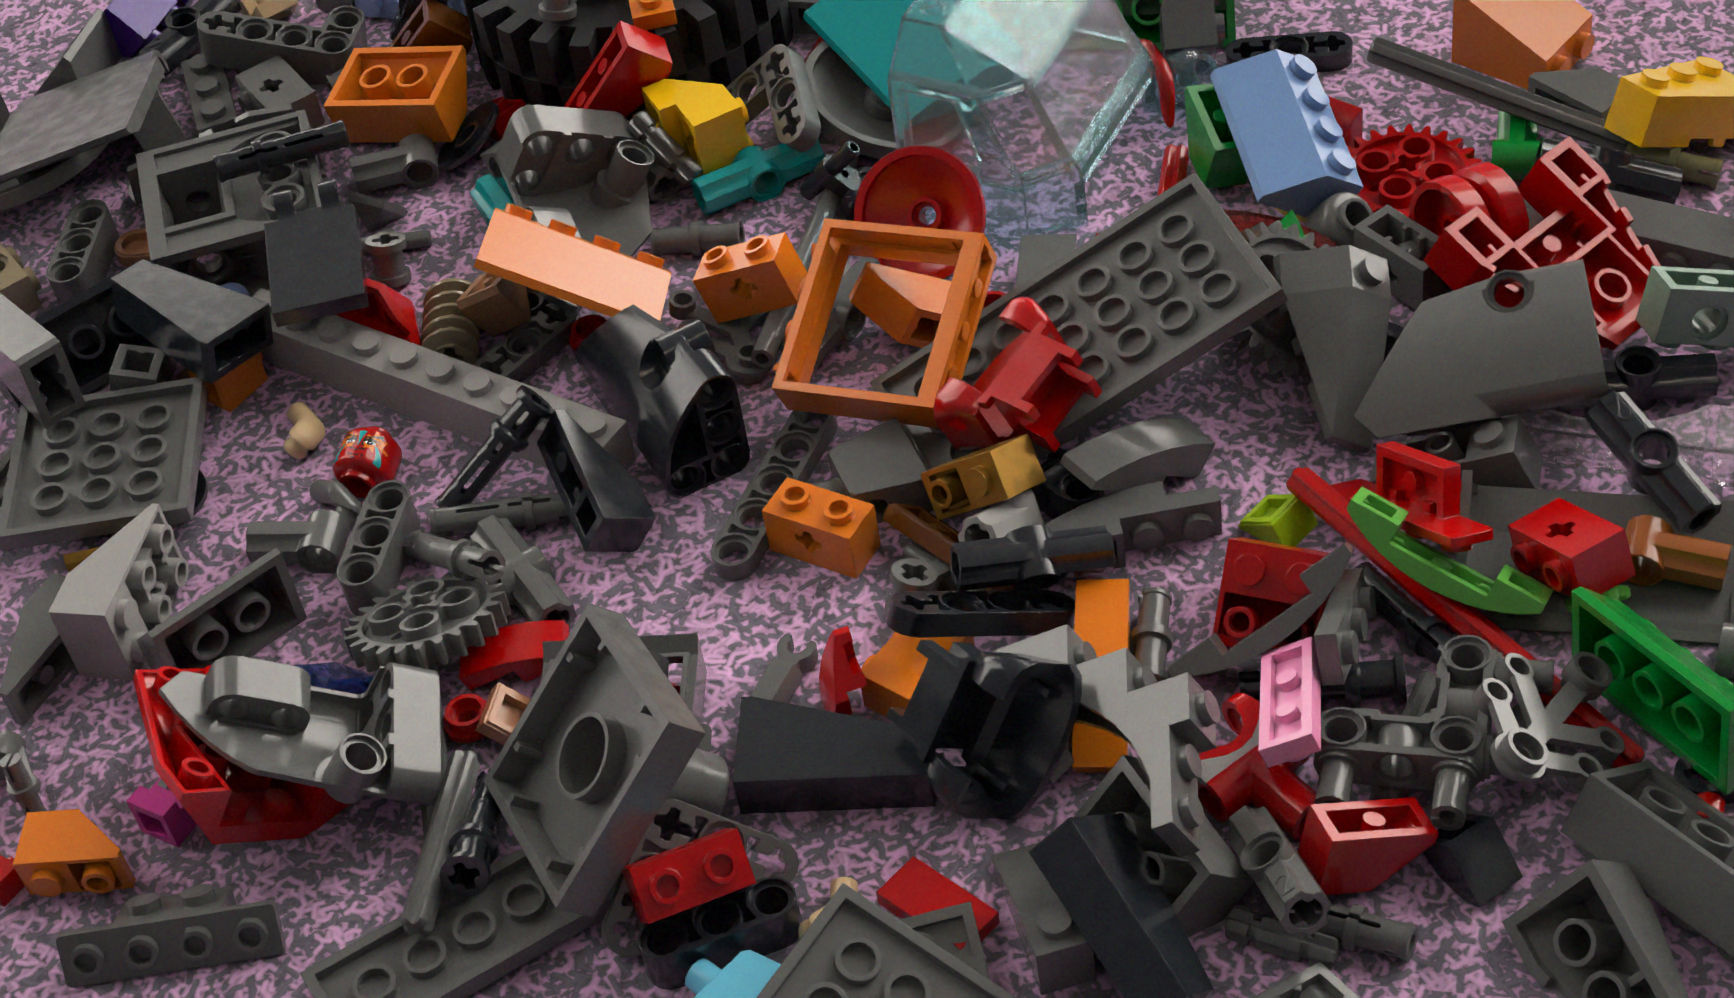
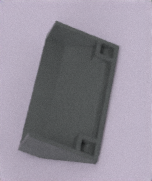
[1456,470,1734,645]

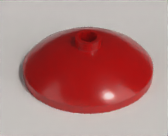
[854,146,986,279]

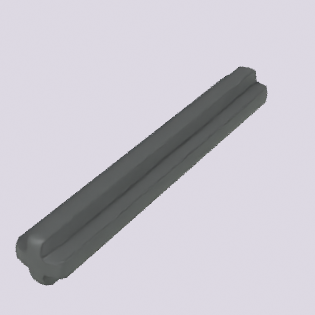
[401,749,480,936]

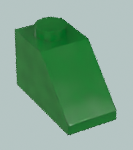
[1184,84,1248,188]

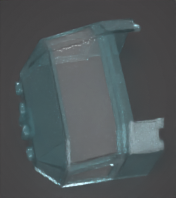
[887,0,1158,241]

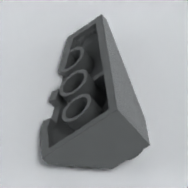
[1273,245,1392,453]

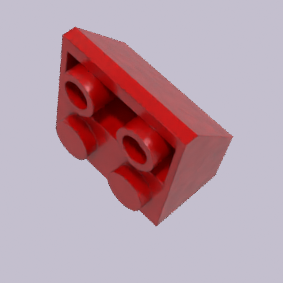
[1213,537,1333,652]

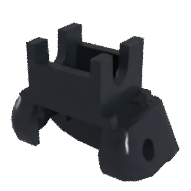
[886,640,1082,820]

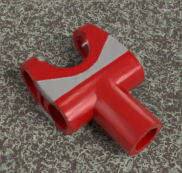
[1197,692,1316,840]

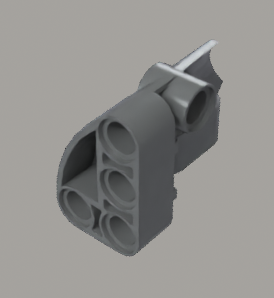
[496,105,655,313]
[1354,259,1608,439]
[158,655,441,806]

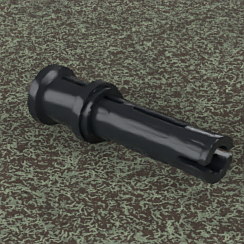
[435,385,554,508]
[1239,653,1407,706]
[439,768,502,897]

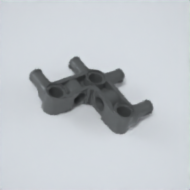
[1313,635,1554,831]

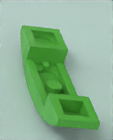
[1346,487,1553,615]

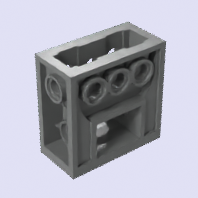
[135,109,328,297]

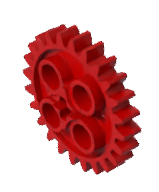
[1347,124,1482,218]

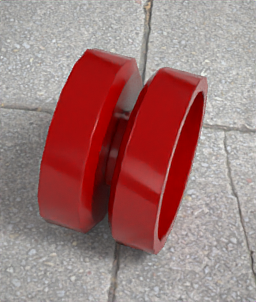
[1409,162,1529,242]

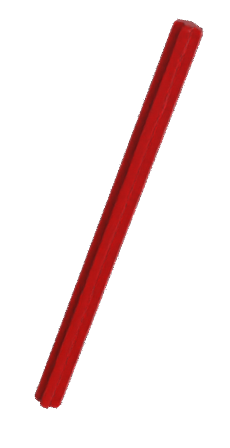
[1286,467,1645,768]

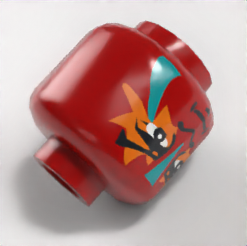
[332,426,402,498]

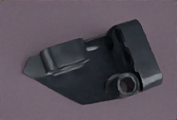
[574,304,750,498]

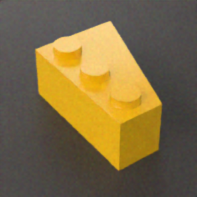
[1604,56,1734,148]

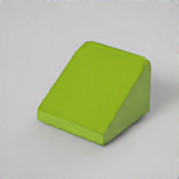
[1237,494,1318,547]

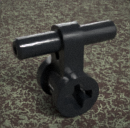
[800,141,872,221]

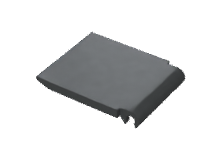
[0,49,170,184]

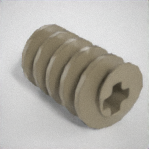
[421,278,480,365]

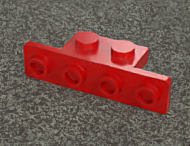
[1330,441,1493,553]

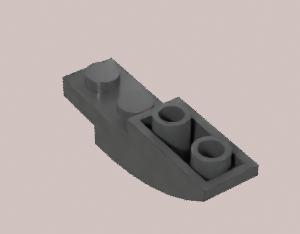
[1044,481,1222,569]

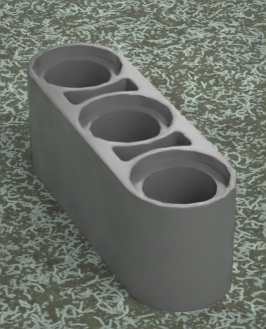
[46,199,120,305]
[336,480,420,616]

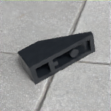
[537,409,656,552]

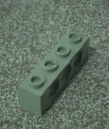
[1635,266,1734,351]

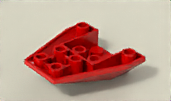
[133,665,350,845]

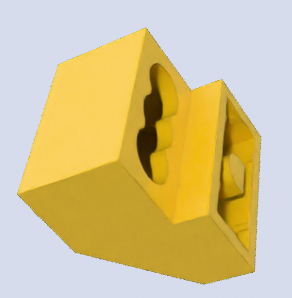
[641,79,754,178]

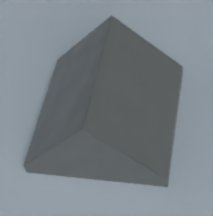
[34,8,122,96]

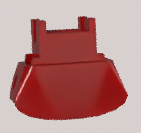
[933,297,1103,453]

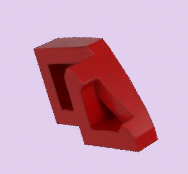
[819,626,868,716]

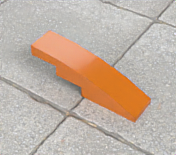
[1072,579,1130,773]

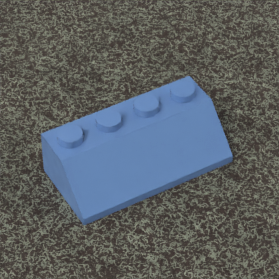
[1210,49,1364,217]

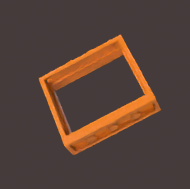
[771,218,997,429]

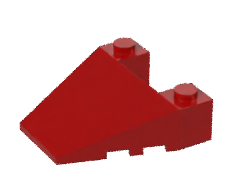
[1423,136,1661,350]

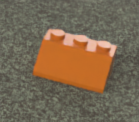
[323,45,468,143]

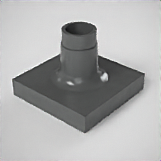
[484,603,729,918]

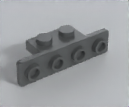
[56,884,286,987]

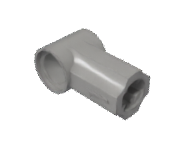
[957,488,1045,542]

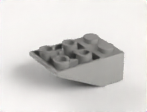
[48,503,189,680]

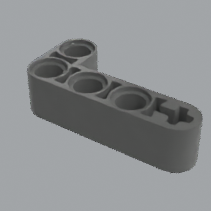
[197,6,368,85]

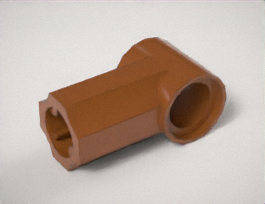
[1625,515,1732,591]

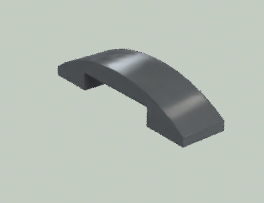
[1166,541,1354,677]

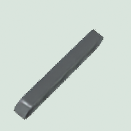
[710,410,838,581]

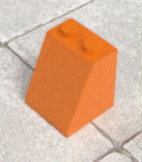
[1451,0,1595,90]

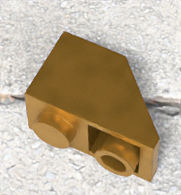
[920,433,1046,520]

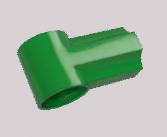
[1491,111,1540,182]

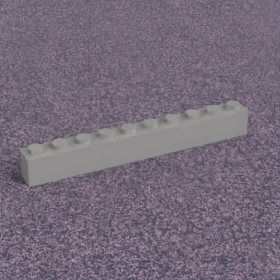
[252,288,637,471]

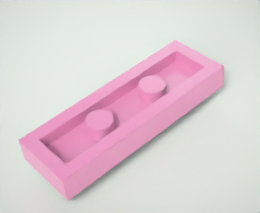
[1258,636,1321,768]

